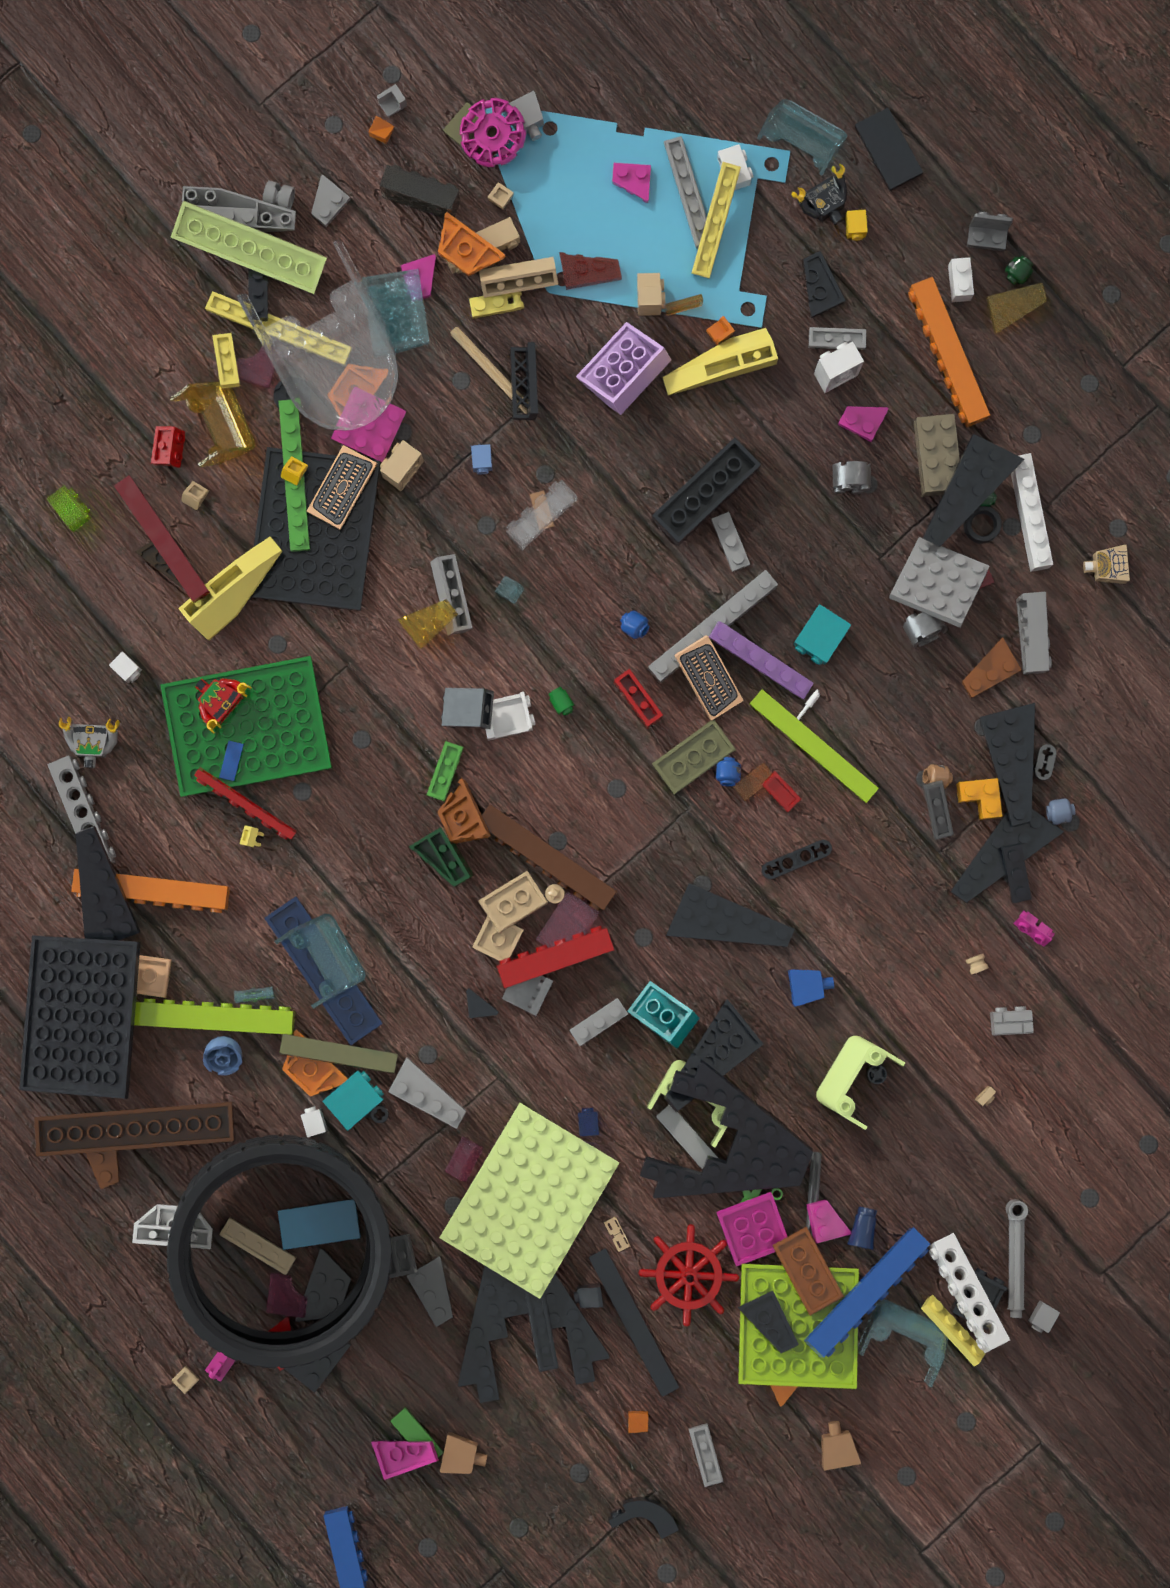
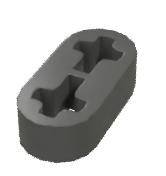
[1033,744,1056,781]

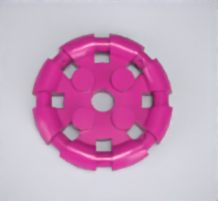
[460,98,526,167]

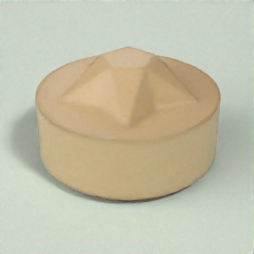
[545,884,564,904]

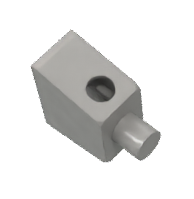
[503,91,544,141]

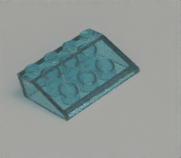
[362,269,430,357]

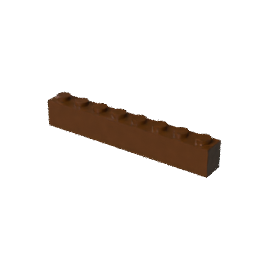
[482,804,617,911]

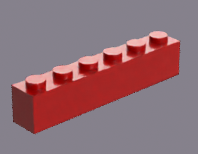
[496,925,614,988]

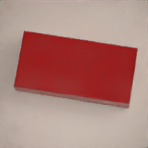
[761,771,801,812]

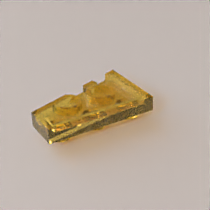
[986,283,1047,334]
[397,599,458,649]

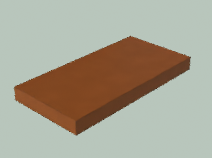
[772,1227,844,1316]

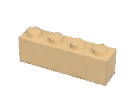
[445,217,520,274]
[479,257,558,298]

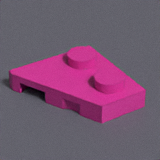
[838,406,888,442]
[806,1200,851,1243]

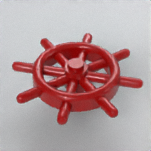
[638,1224,739,1327]

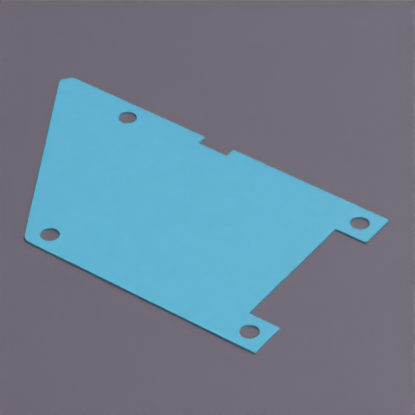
[486,108,790,328]

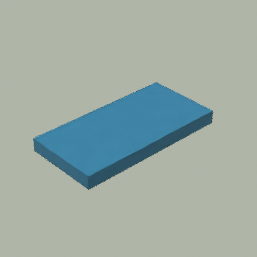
[278,1199,361,1250]

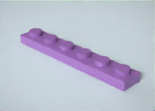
[709,621,813,699]

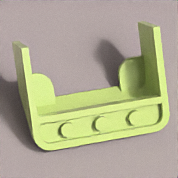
[816,1036,905,1130]
[647,1060,727,1147]

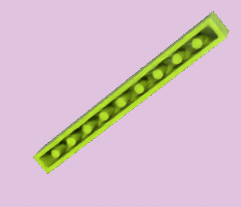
[134,998,295,1035]

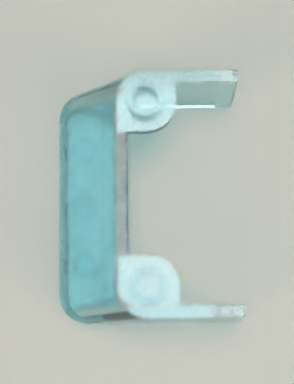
[757,99,847,176]
[274,913,366,1009]
[858,1299,948,1387]

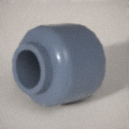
[1046,798,1076,825]

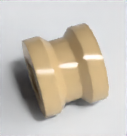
[966,953,989,974]

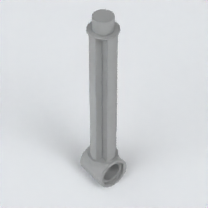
[1006,1199,1028,1318]

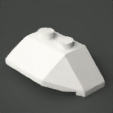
[132,1204,213,1249]

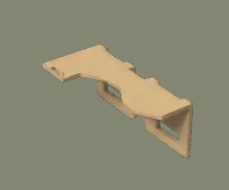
[604,1216,631,1252]

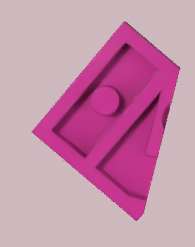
[612,163,651,203]
[401,254,436,302]

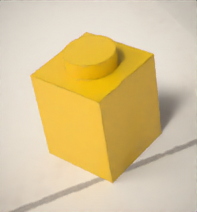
[845,210,868,241]

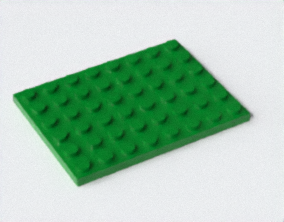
[160,656,332,797]

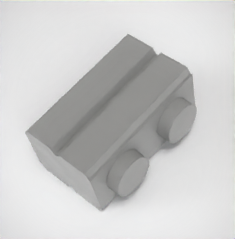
[990,1006,1033,1035]

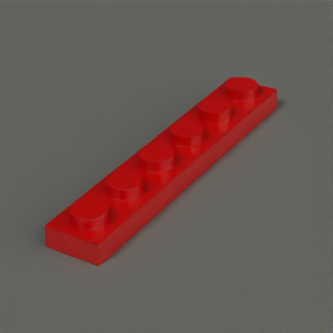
[194,767,297,840]

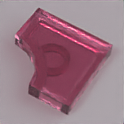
[236,346,281,389]
[266,1273,307,1318]

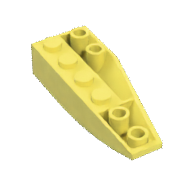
[663,328,778,396]
[178,537,283,640]

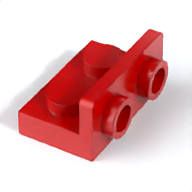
[151,426,185,468]

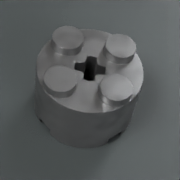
[832,461,871,494]
[903,612,948,648]

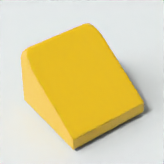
[281,456,308,485]

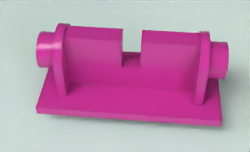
[1013,910,1054,947]
[205,1352,235,1382]

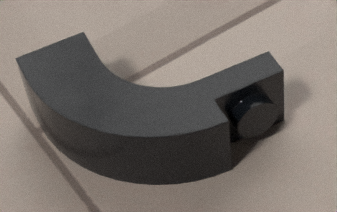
[608,1497,679,1539]

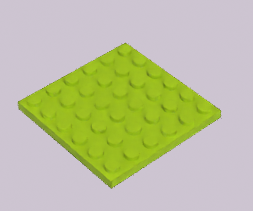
[738,1264,859,1389]

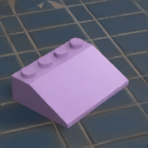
[576,322,671,415]

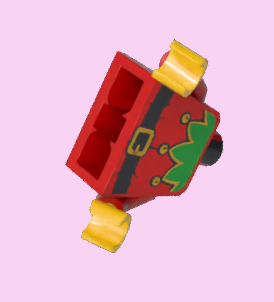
[195,678,252,734]

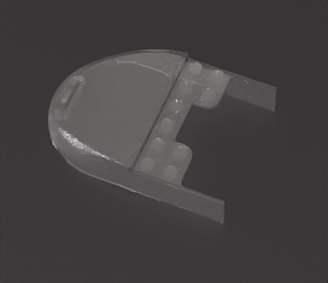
[237,241,398,430]

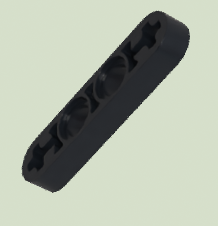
[761,840,832,880]

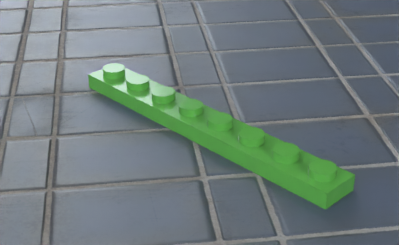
[279,399,310,552]

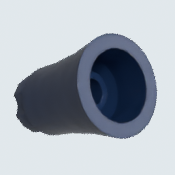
[847,1207,877,1250]

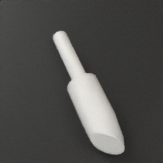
[797,689,820,720]

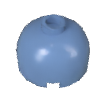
[203,1036,243,1075]

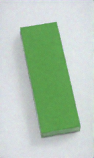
[427,741,464,802]
[390,1407,444,1465]

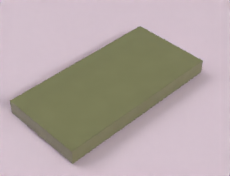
[652,719,736,795]

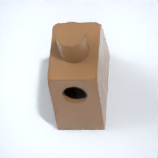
[821,1421,861,1471]
[440,1432,487,1474]

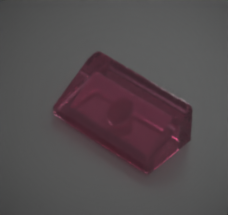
[445,1137,483,1182]

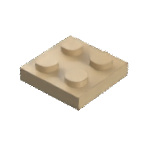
[472,916,524,960]

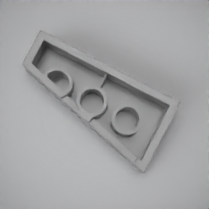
[1016,592,1052,675]

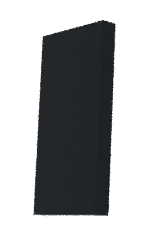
[854,108,923,191]

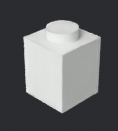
[109,652,142,683]
[301,1106,328,1137]

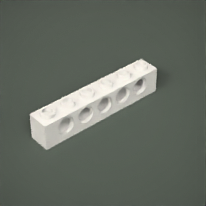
[928,1233,1010,1353]

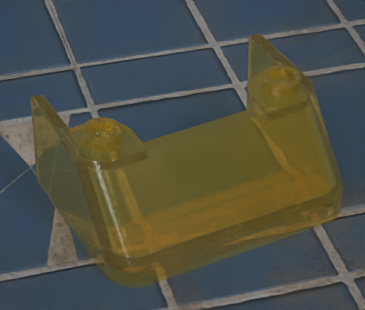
[170,381,255,467]

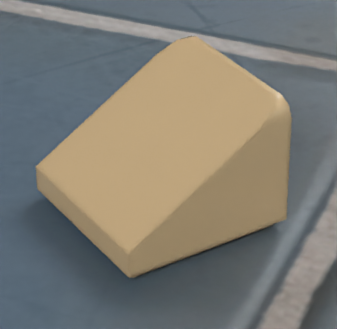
[181,481,209,510]

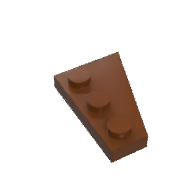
[86,1150,120,1189]

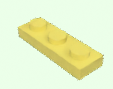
[212,333,240,389]

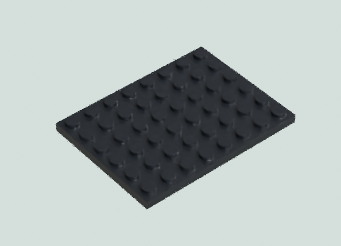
[250,447,381,611]
[19,935,141,1099]

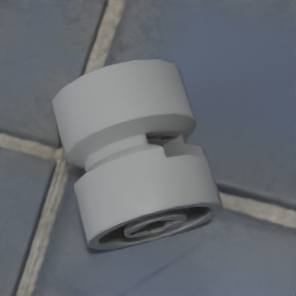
[263,180,295,209]

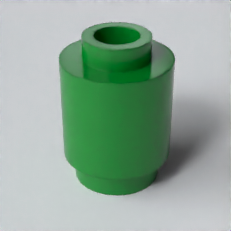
[548,687,575,716]

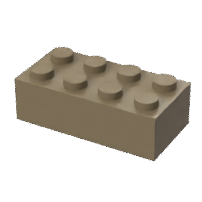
[914,414,960,497]

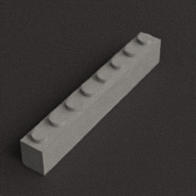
[647,570,778,684]

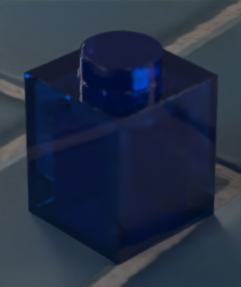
[578,1107,599,1136]

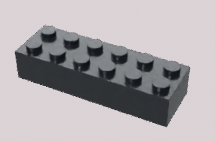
[651,437,761,547]

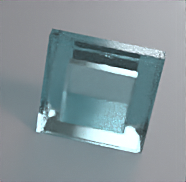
[495,576,524,604]

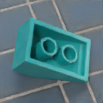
[627,981,700,1049]

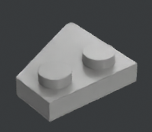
[311,175,351,227]

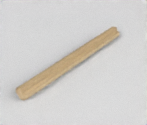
[450,327,527,414]

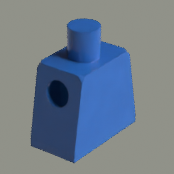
[788,970,834,1007]

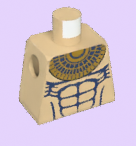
[1083,545,1130,584]

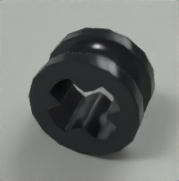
[371,1105,389,1123]

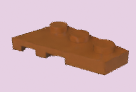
[962,637,1021,698]

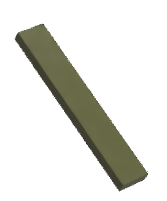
[279,1034,398,1074]

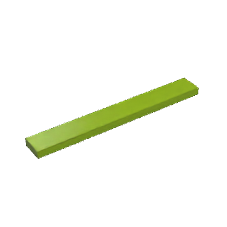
[750,689,879,803]

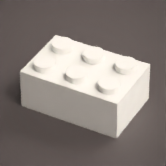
[814,342,864,393]

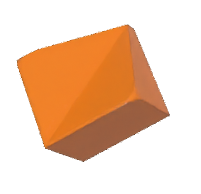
[369,116,394,144]
[628,1411,648,1433]

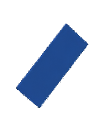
[219,741,243,781]

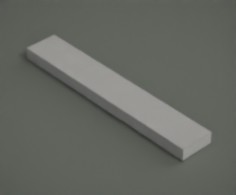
[664,136,707,249]

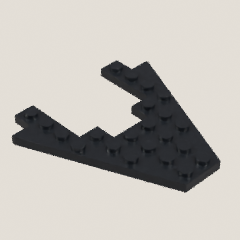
[640,1059,813,1198]
[458,1266,610,1403]

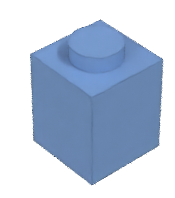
[471,444,492,474]

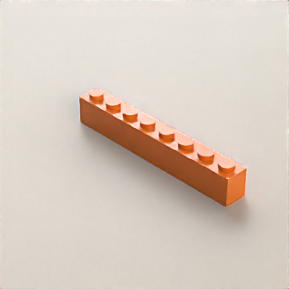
[908,277,990,428]
[71,869,230,913]

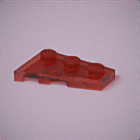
[559,252,622,290]

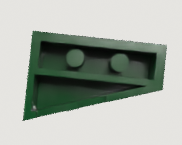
[409,827,474,887]

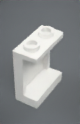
[485,692,535,741]

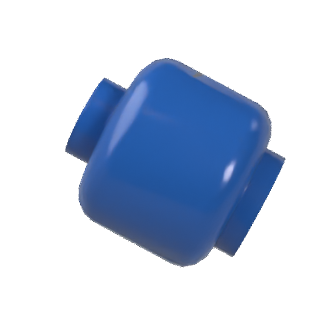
[620,611,650,639]
[716,757,741,787]

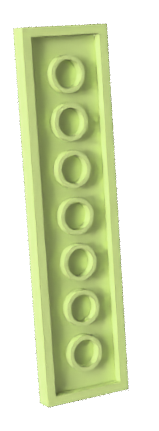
[171,201,327,294]

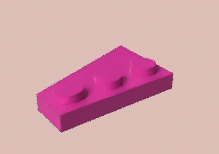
[371,1441,439,1480]

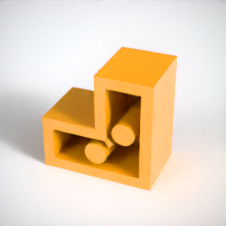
[956,778,1002,820]

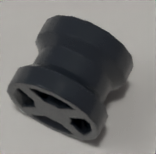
[866,1065,887,1084]

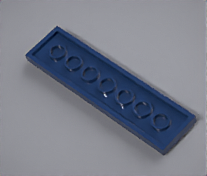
[264,896,383,1046]

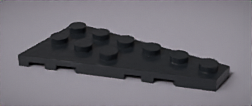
[666,883,795,947]

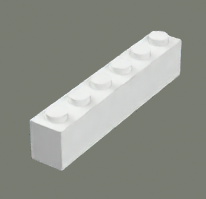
[1011,453,1053,572]

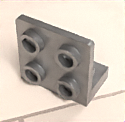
[967,212,1013,251]
[502,975,553,1016]

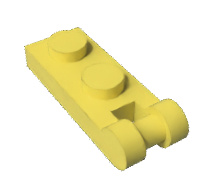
[469,291,524,319]

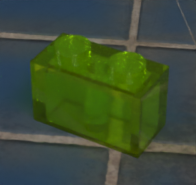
[47,485,91,532]

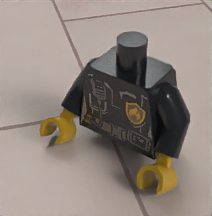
[791,163,847,225]

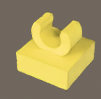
[240,826,264,847]

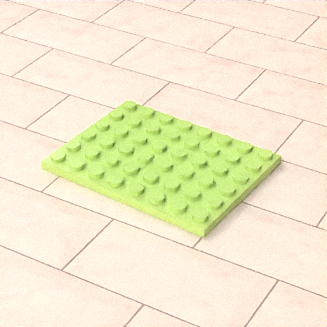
[439,1103,619,1299]

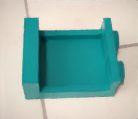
[793,604,851,665]
[322,1070,384,1131]

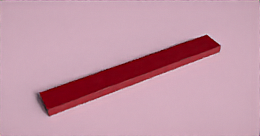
[114,475,210,603]

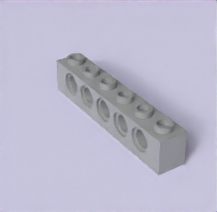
[47,755,116,864]

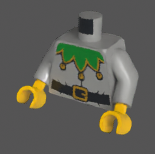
[59,717,120,768]

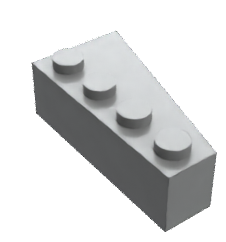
[388,1057,467,1129]

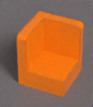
[706,316,735,345]

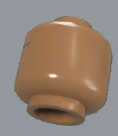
[922,764,953,789]

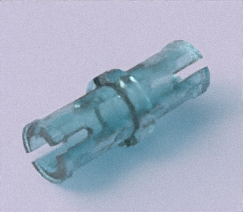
[234,986,274,1003]

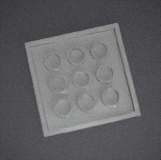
[889,537,989,628]

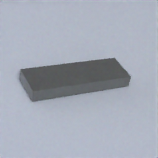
[923,780,954,840]

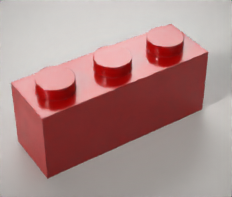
[614,669,663,729]

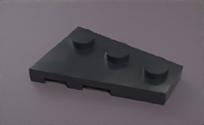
[803,251,846,319]

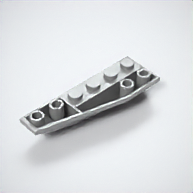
[182,186,296,232]

